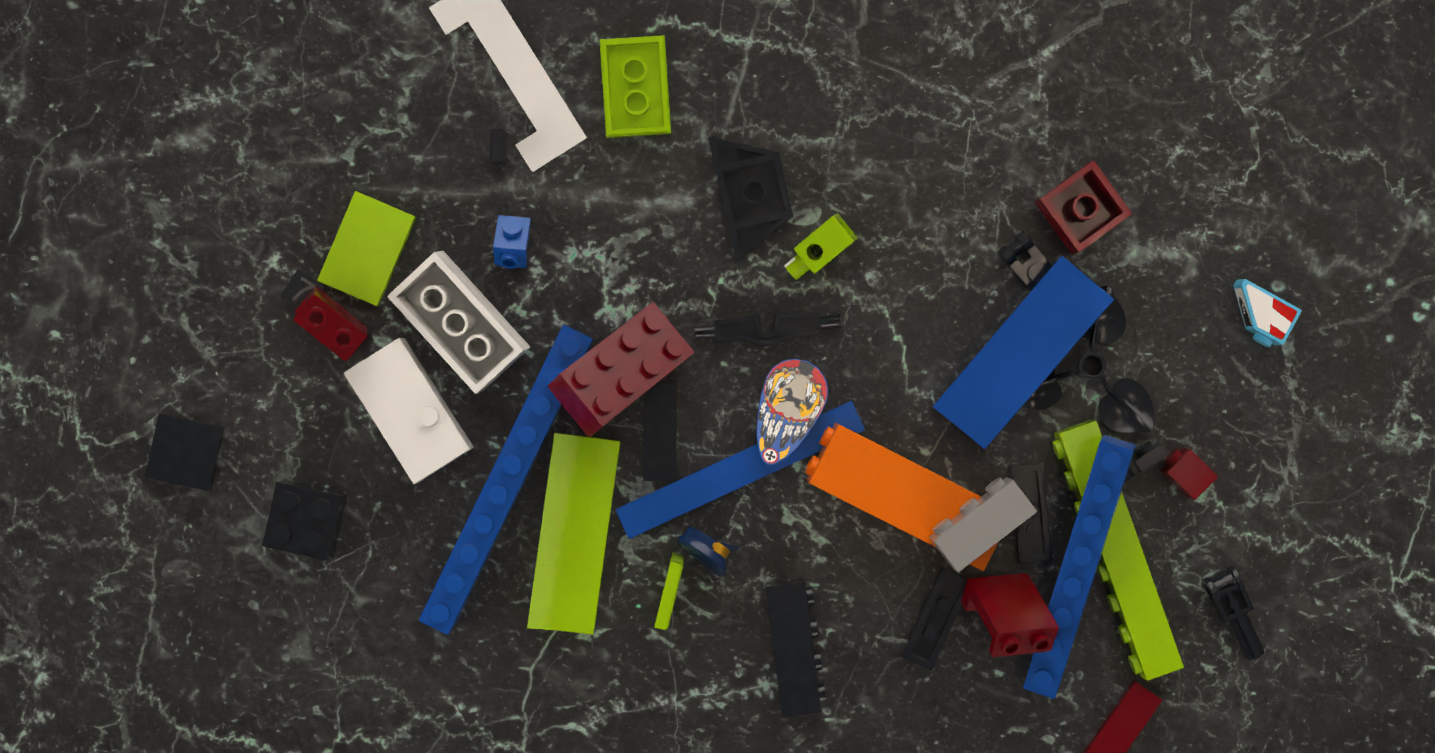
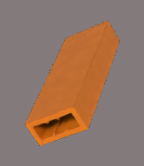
[804,423,998,571]

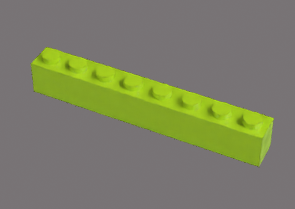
[1052,420,1184,681]

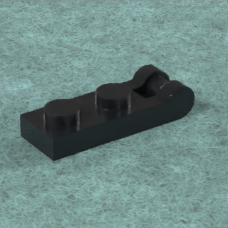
[997,231,1052,292]

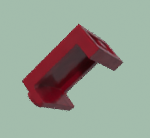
[294,286,367,361]
[961,573,1059,657]

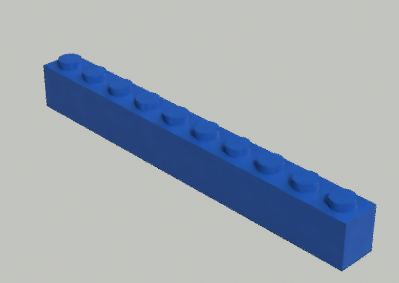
[418,324,595,635]

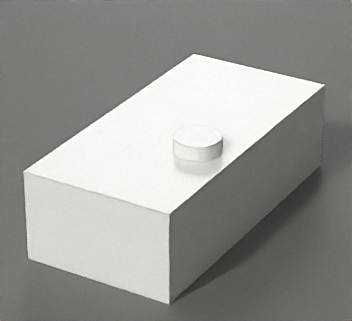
[387,251,530,394]
[344,338,474,484]

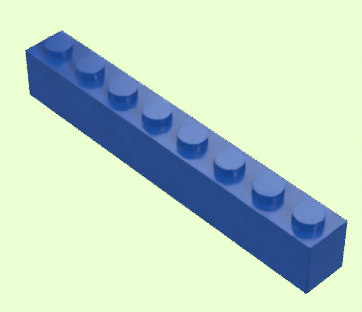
[1023,435,1136,699]

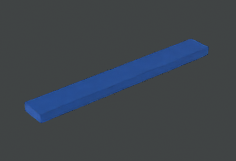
[615,401,865,539]

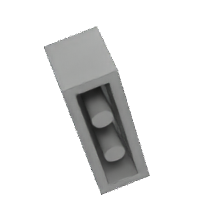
[929,477,1037,572]

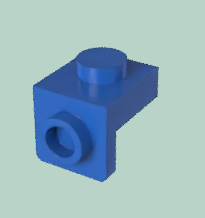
[493,215,531,269]

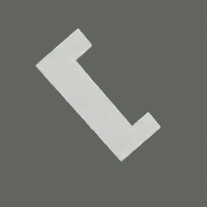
[429,0,587,172]

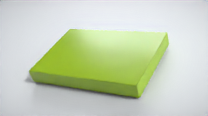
[600,35,671,138]
[317,191,417,307]
[654,552,685,630]

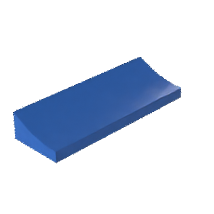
[933,256,1114,450]

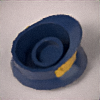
[677,527,739,576]

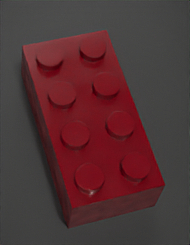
[547,302,695,438]

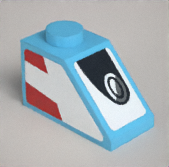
[1233,279,1302,348]

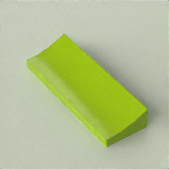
[527,432,621,635]

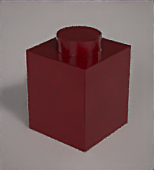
[1160,448,1218,500]

